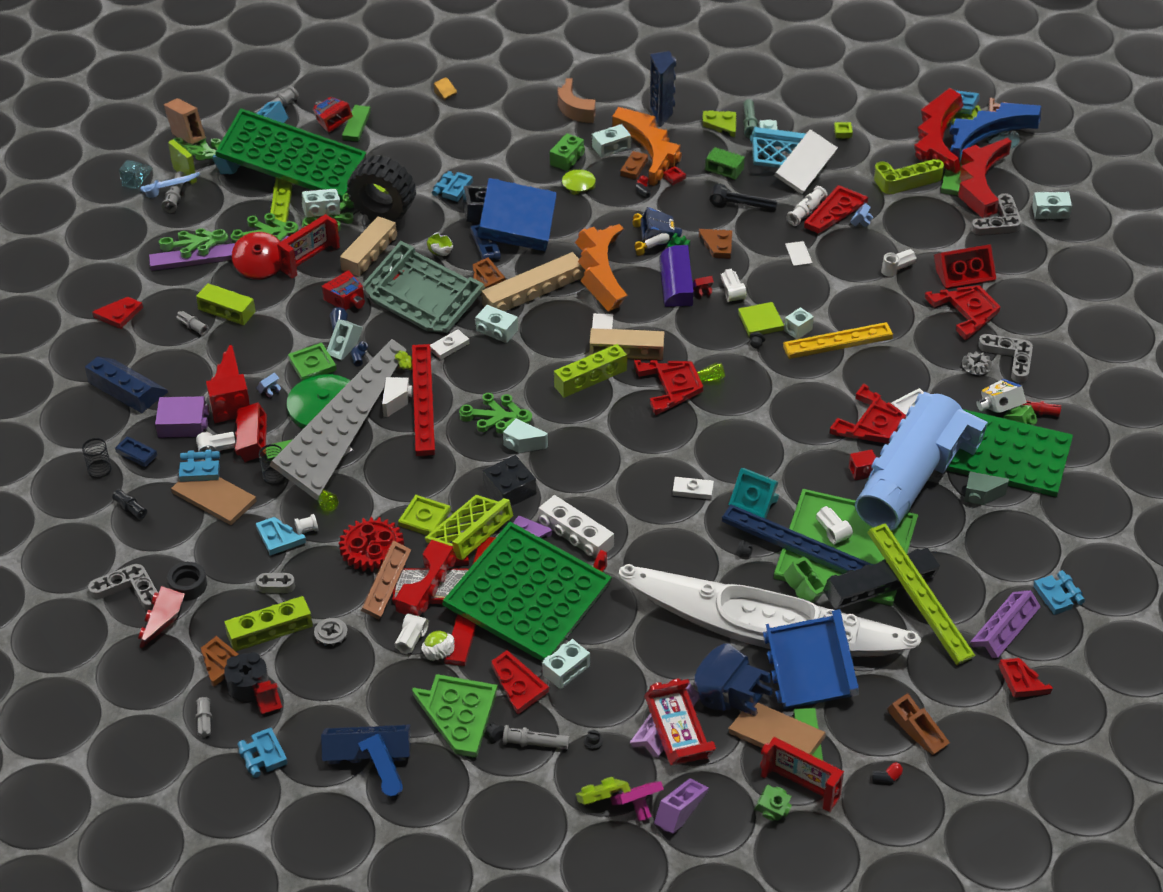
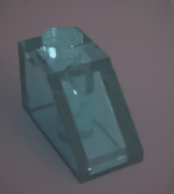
[119,160,153,189]

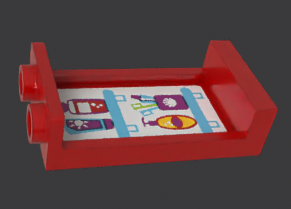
[277,214,340,279]
[644,678,716,766]
[760,737,844,812]

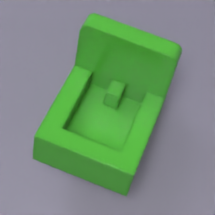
[1003,405,1037,425]

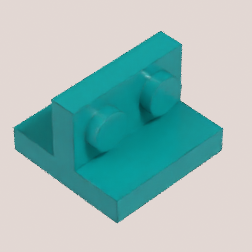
[728,468,779,518]

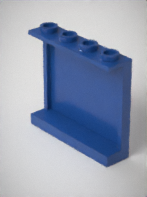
[477,178,557,251]
[763,609,859,710]

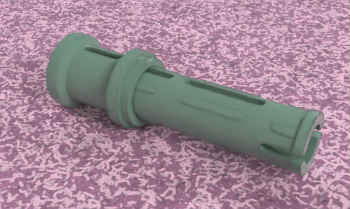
[743,99,758,138]

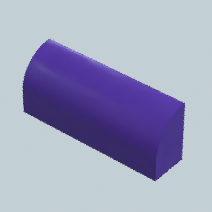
[659,245,694,307]

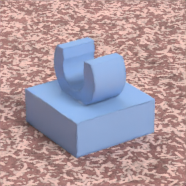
[850,203,873,227]
[256,372,281,398]

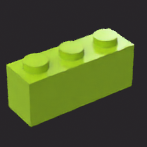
[196,283,255,325]

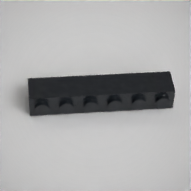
[823,548,940,610]

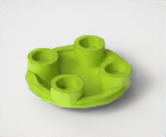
[562,169,596,195]

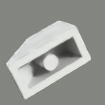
[382,377,413,417]

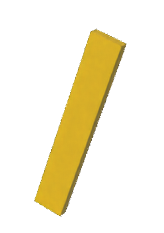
[783,322,893,359]

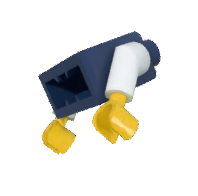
[632,207,682,256]

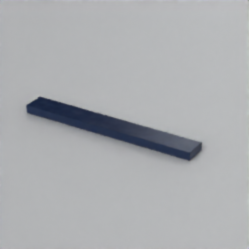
[722,504,873,574]

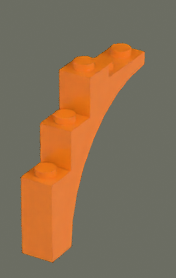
[612,107,682,186]
[575,224,627,312]

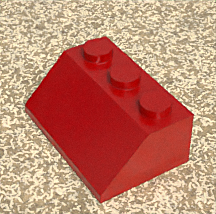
[934,244,996,288]

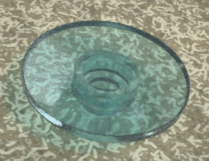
[986,130,1020,149]

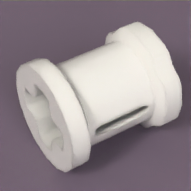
[294,514,318,535]

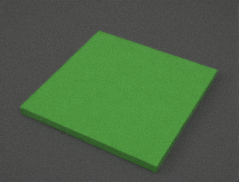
[774,489,918,606]

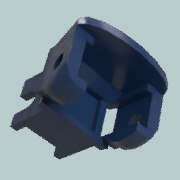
[694,644,773,716]

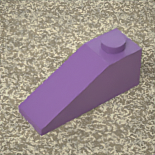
[654,779,709,833]

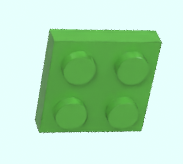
[288,343,337,381]

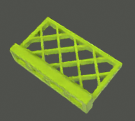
[425,495,513,560]

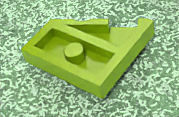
[703,111,736,137]
[576,777,631,804]

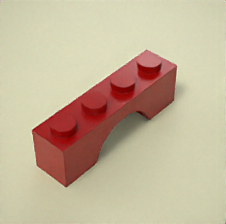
[394,540,456,617]

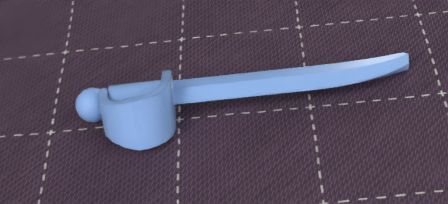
[140,172,200,198]

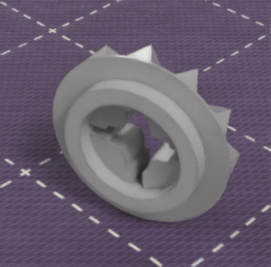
[962,351,992,375]
[314,618,347,647]

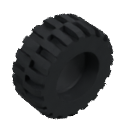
[347,155,416,222]

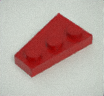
[491,650,549,715]

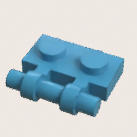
[432,171,473,202]
[179,449,220,482]
[1033,570,1085,615]
[238,728,288,778]

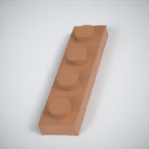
[361,541,411,619]

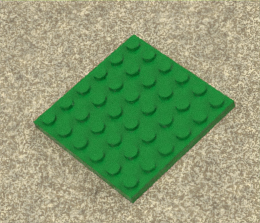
[442,522,612,662]

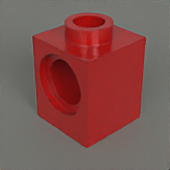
[849,450,876,480]

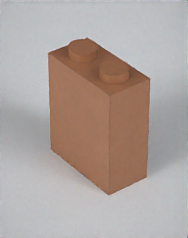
[164,98,206,144]

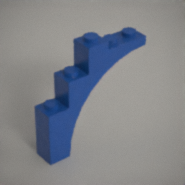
[950,103,1041,162]

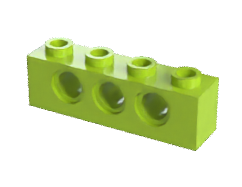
[554,344,627,398]
[224,596,313,651]

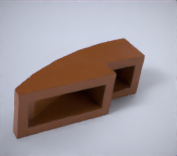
[887,693,950,755]

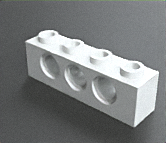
[539,495,614,558]

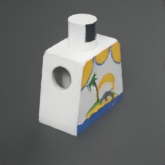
[977,379,1026,413]

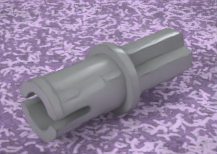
[176,311,209,336]
[195,697,212,738]

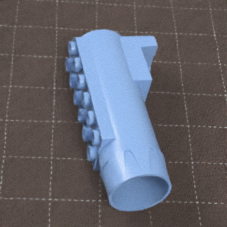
[855,392,988,531]

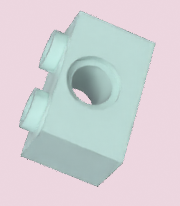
[592,124,631,158]
[1032,192,1072,219]
[475,305,518,343]

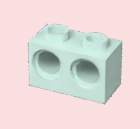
[302,189,340,217]
[542,639,590,689]

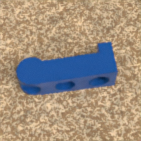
[358,734,403,796]

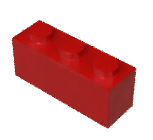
[235,402,267,462]

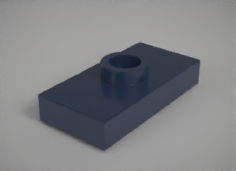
[115,436,158,467]

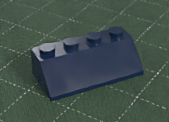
[649,51,676,127]
[85,356,168,413]
[321,724,411,764]

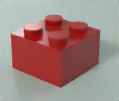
[206,374,250,423]

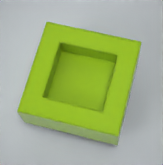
[834,122,853,138]

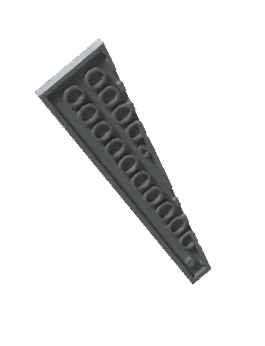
[270,339,407,500]

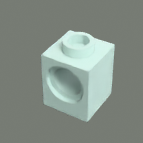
[784,307,814,340]

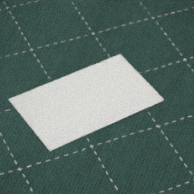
[785,241,812,265]
[592,313,613,329]

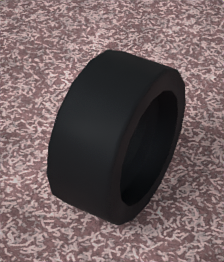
[167,561,207,600]

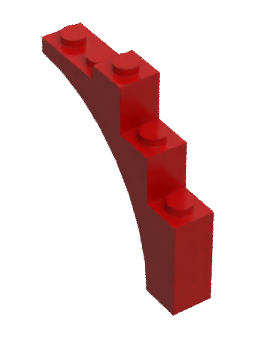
[914,88,964,174]
[958,138,1011,219]

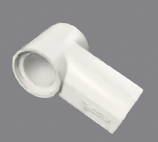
[881,249,916,277]
[721,269,746,302]
[196,432,236,452]
[816,506,853,544]
[395,613,429,654]

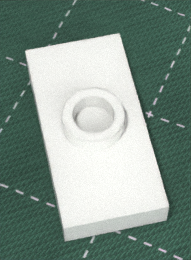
[430,330,470,360]
[673,477,714,499]

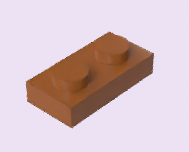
[620,151,648,180]

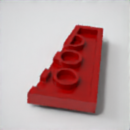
[804,185,868,233]

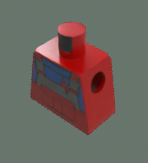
[313,97,353,133]
[322,270,365,310]

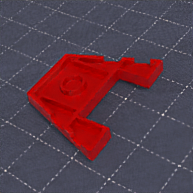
[925,285,1001,340]
[634,360,703,415]
[829,384,906,444]

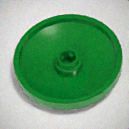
[287,374,351,429]

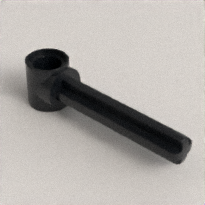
[709,183,777,210]

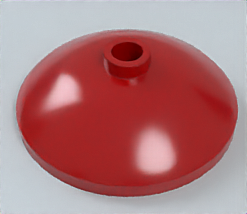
[232,232,281,279]

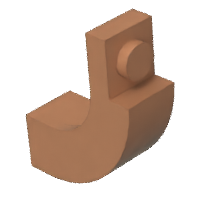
[558,78,595,123]

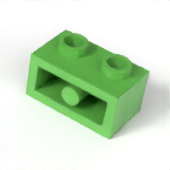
[550,133,585,171]

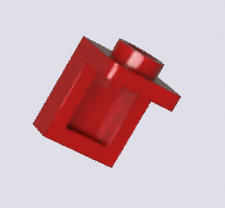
[254,680,282,714]

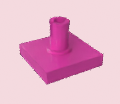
[610,781,664,821]

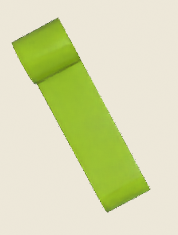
[874,159,944,194]

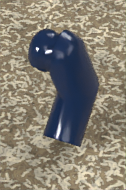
[351,341,368,367]

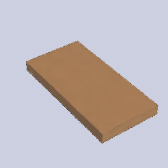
[171,477,257,525]
[729,703,825,755]

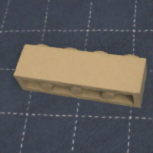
[340,216,397,276]
[590,328,664,360]

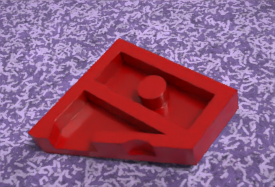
[92,297,143,329]
[998,658,1053,698]

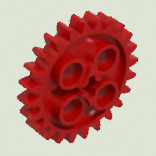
[339,517,404,572]

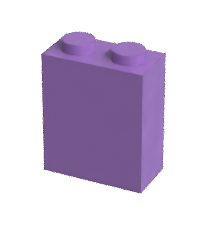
[155,396,210,438]

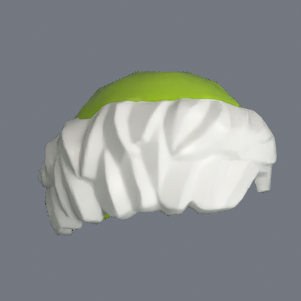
[427,233,453,256]
[422,631,454,661]

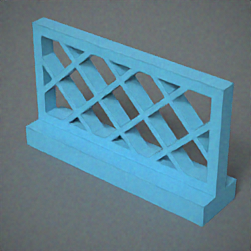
[750,127,806,168]

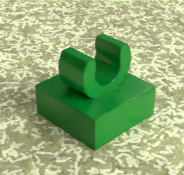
[667,233,690,248]

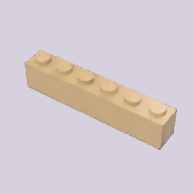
[481,252,584,312]

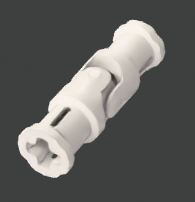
[786,186,827,226]

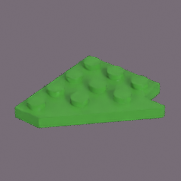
[412,674,498,758]

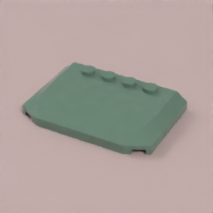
[363,241,485,333]

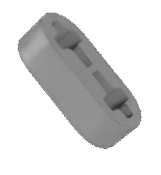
[256,573,295,593]

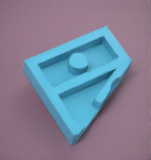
[256,517,306,555]

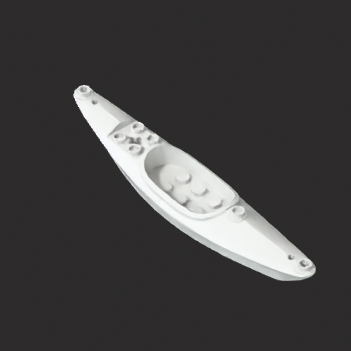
[619,564,921,657]

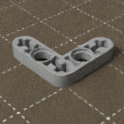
[971,194,1022,235]
[978,334,1033,383]
[88,564,158,611]

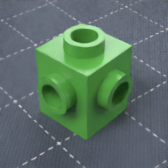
[755,784,792,821]

